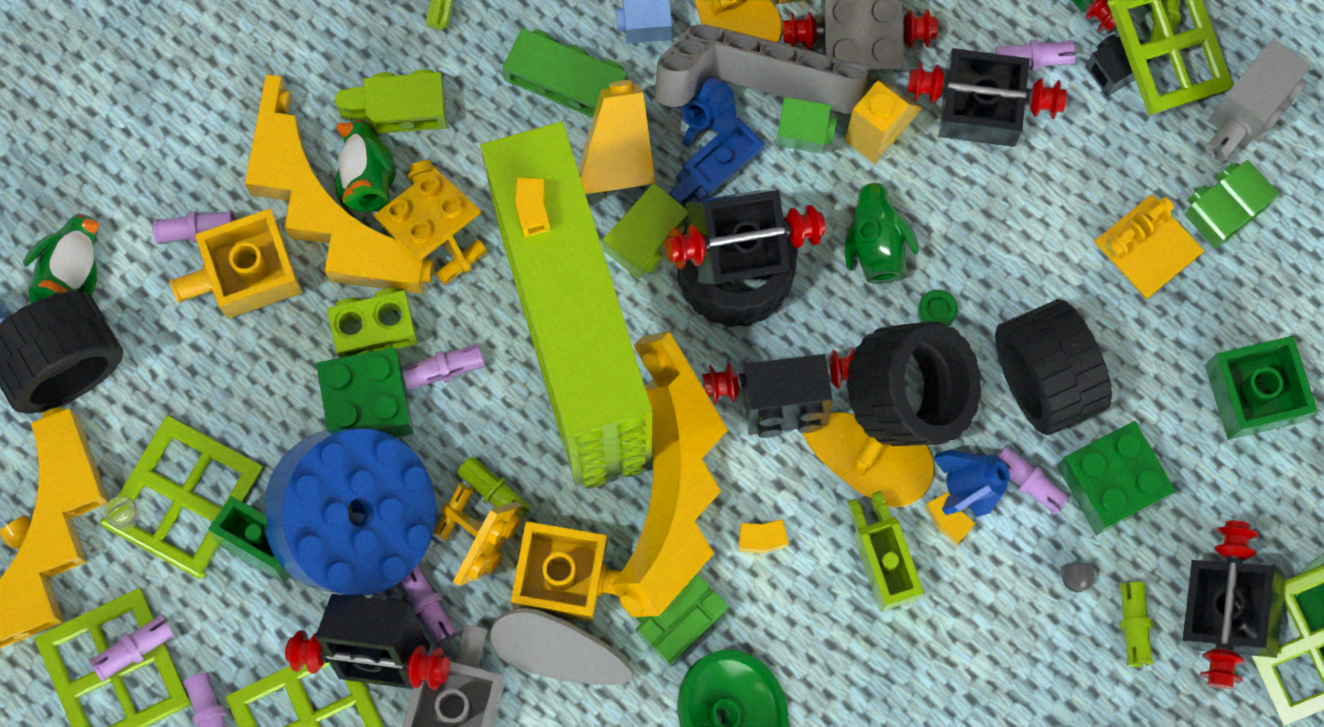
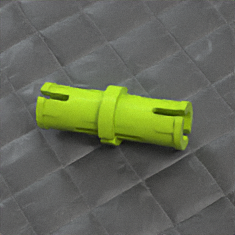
[1119,582,1154,668]

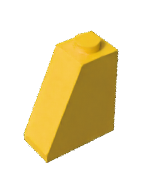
[578,80,656,194]
[845,81,923,164]

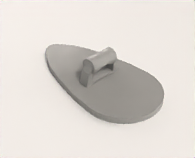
[490,608,634,685]

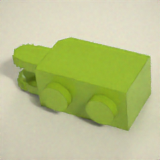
[334,69,447,134]
[847,491,924,612]

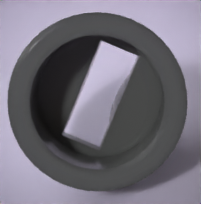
[1060,562,1094,593]

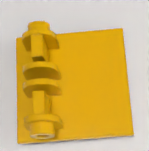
[1094,194,1204,300]

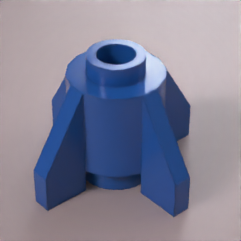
[676,77,737,147]
[933,450,1010,517]

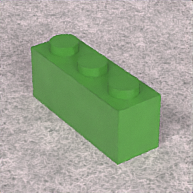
[502,28,628,118]

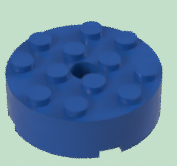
[263,429,436,596]

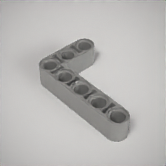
[654,24,868,114]

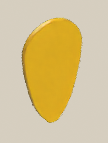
[694,0,782,43]
[803,412,934,508]

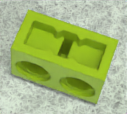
[326,288,419,358]

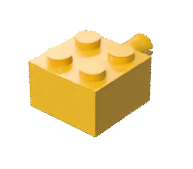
[169,208,303,319]
[510,521,622,623]

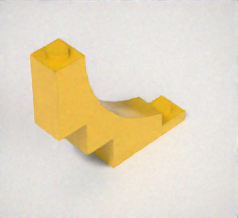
[245,74,434,294]
[611,331,728,617]
[0,407,110,649]

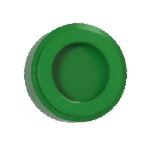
[917,290,958,327]

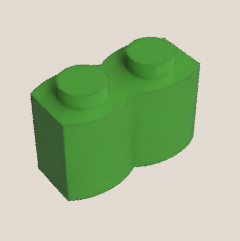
[1184,160,1280,249]

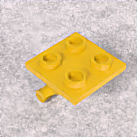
[374,168,488,286]
[433,483,523,586]

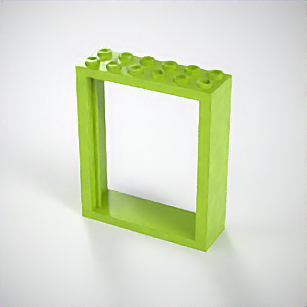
[480,121,652,489]

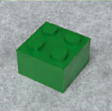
[1205,335,1318,440]
[316,347,414,438]
[1056,421,1176,536]

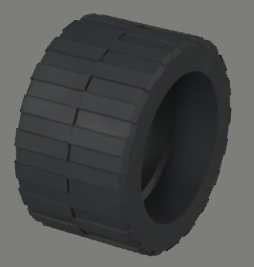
[677,216,798,327]
[0,291,124,414]
[995,299,1112,435]
[847,321,982,446]

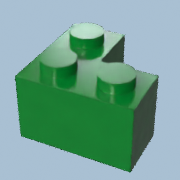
[208,496,291,584]

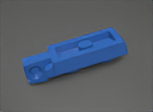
[669,117,765,207]

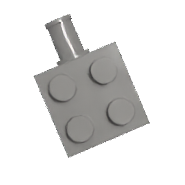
[1205,38,1311,162]
[403,624,506,727]

